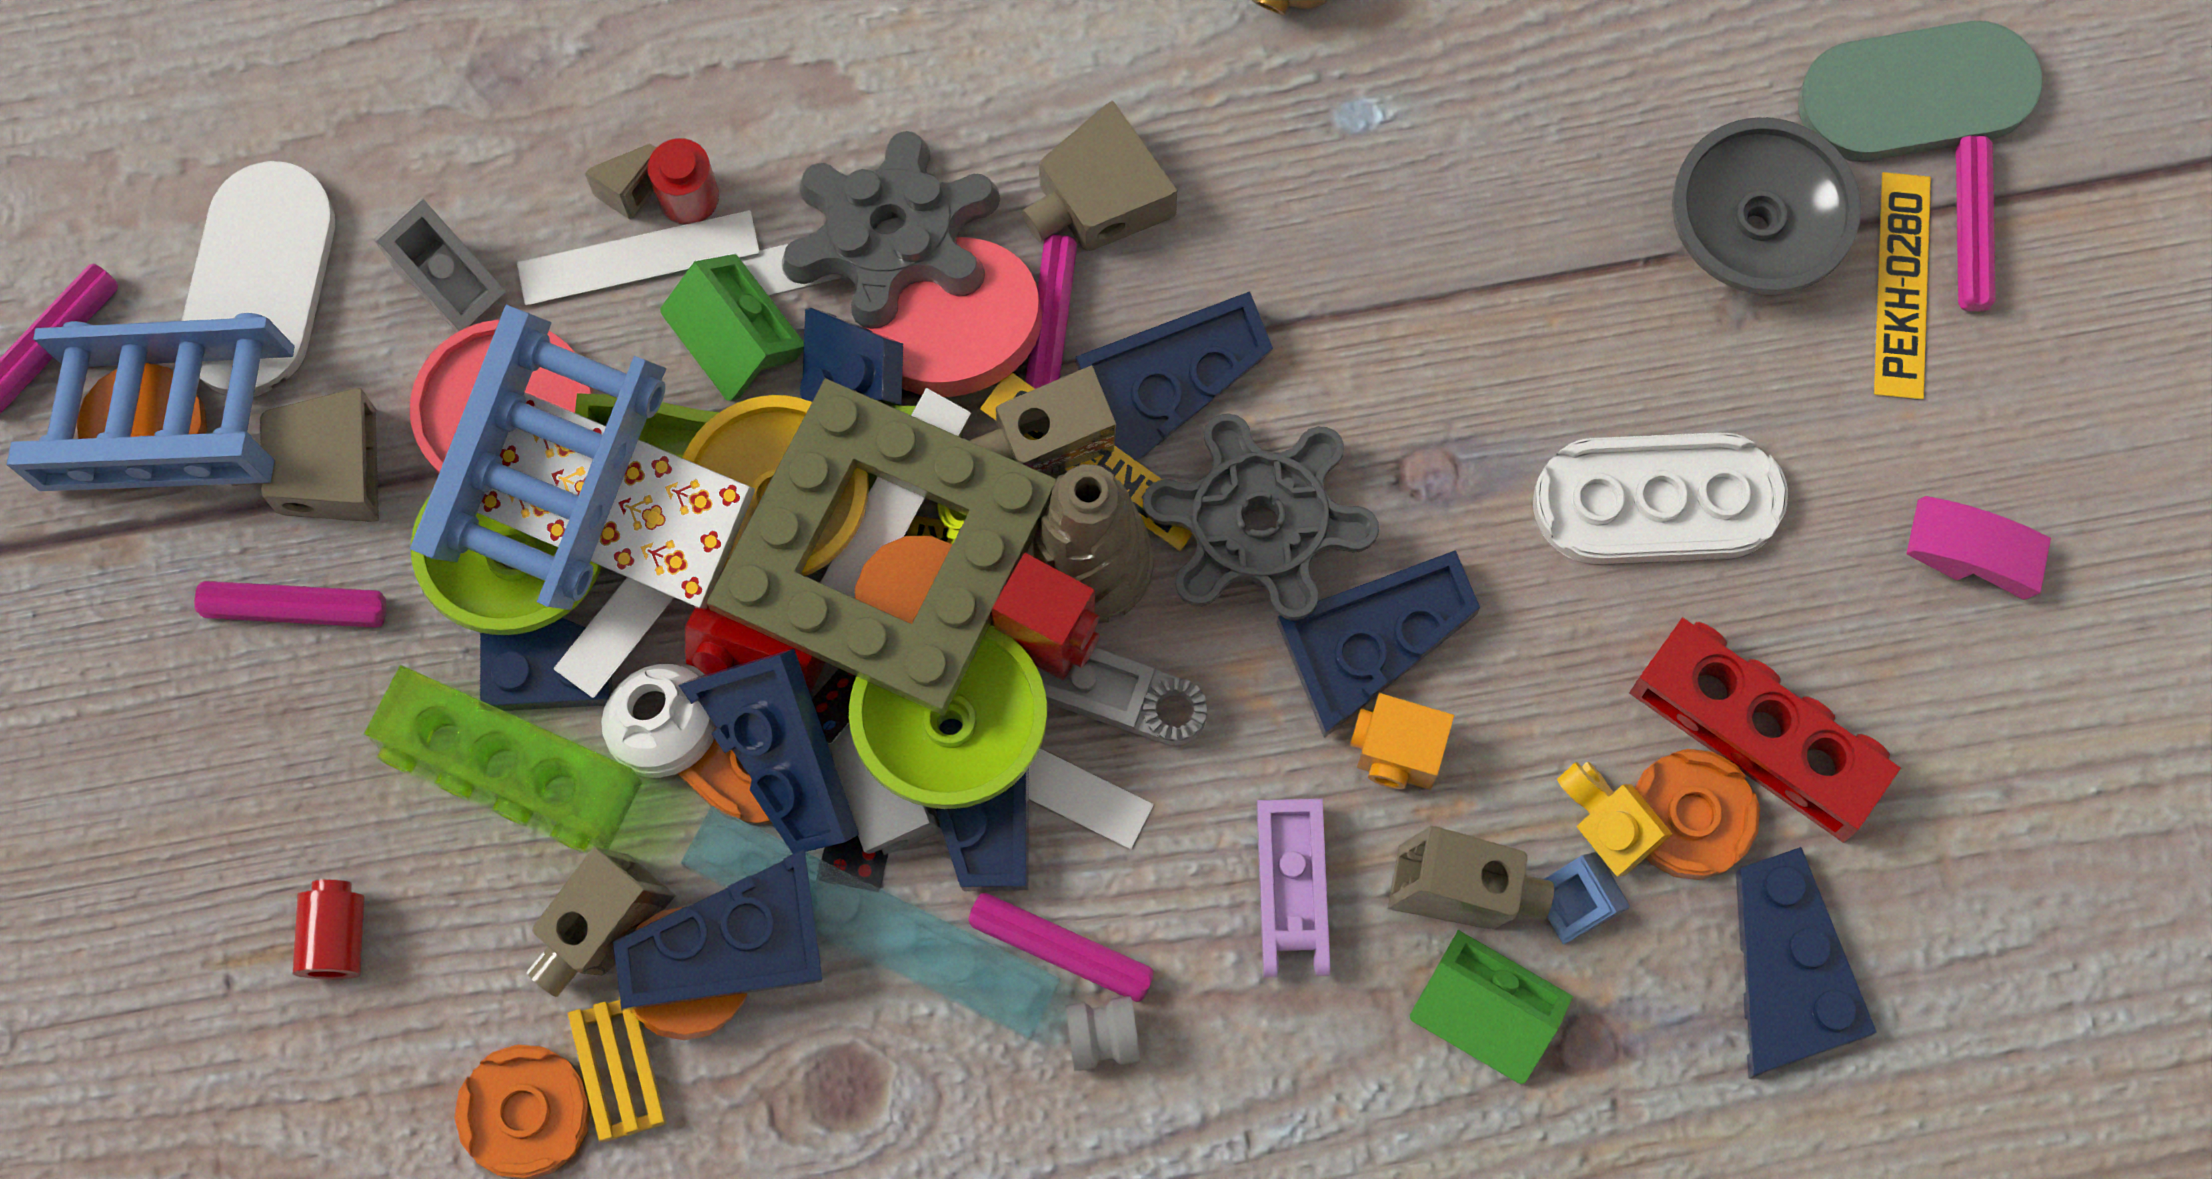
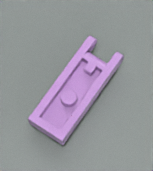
[1256,799,1330,978]

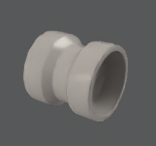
[1065,996,1140,1071]

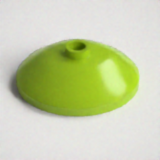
[411,494,602,635]
[849,625,1047,809]

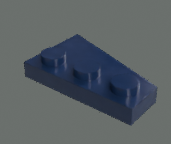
[1075,291,1273,462]
[1277,550,1480,738]
[679,649,859,854]
[936,719,1029,891]
[1736,847,1877,1079]
[613,848,823,1011]

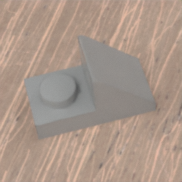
[374,198,506,332]

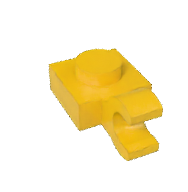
[1557,762,1672,877]

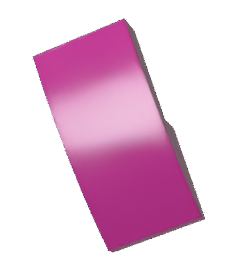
[1906,496,2051,600]

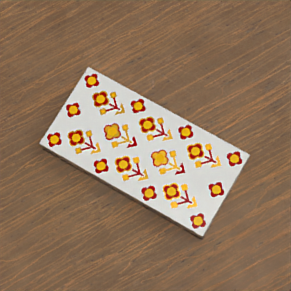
[477,392,755,609]

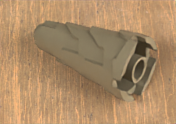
[1027,464,1154,624]

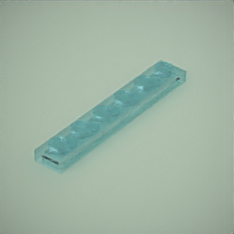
[681,806,1060,1041]

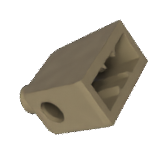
[1022,100,1177,251]
[231,388,379,522]
[1387,825,1554,929]

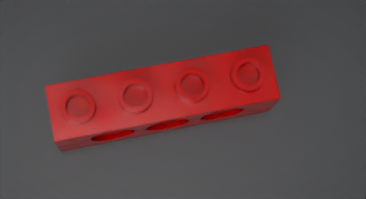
[1629,617,1901,843]

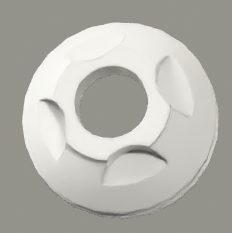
[601,664,717,778]

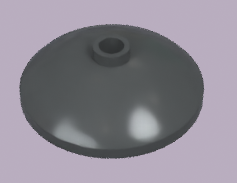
[1672,117,1861,295]

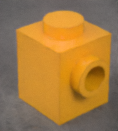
[1350,693,1454,790]

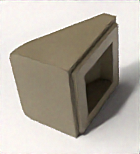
[585,143,656,219]

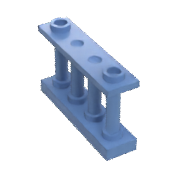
[410,305,666,610]
[6,313,295,491]

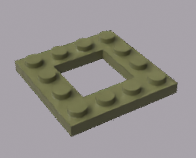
[706,378,1057,716]

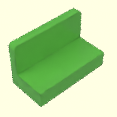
[660,254,804,401]
[1409,930,1574,1084]

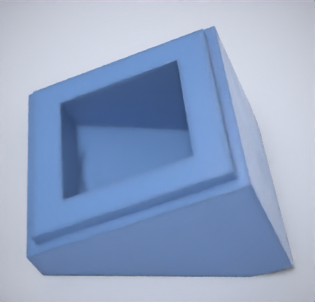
[1545,852,1630,945]

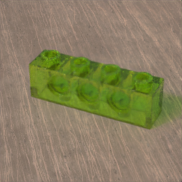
[364,665,642,853]

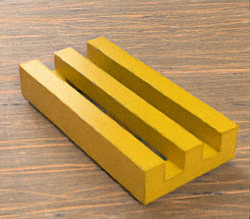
[567,997,667,1143]

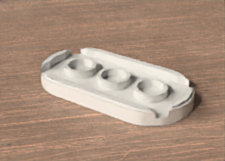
[182,161,335,396]
[1533,433,1788,564]

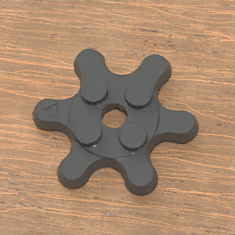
[781,131,1000,329]
[1143,413,1379,621]

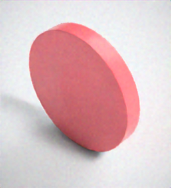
[864,237,1042,397]
[410,320,594,474]

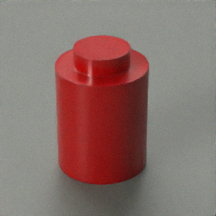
[648,138,719,225]
[292,879,365,980]

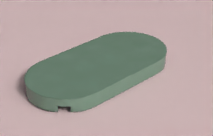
[1798,21,2042,161]

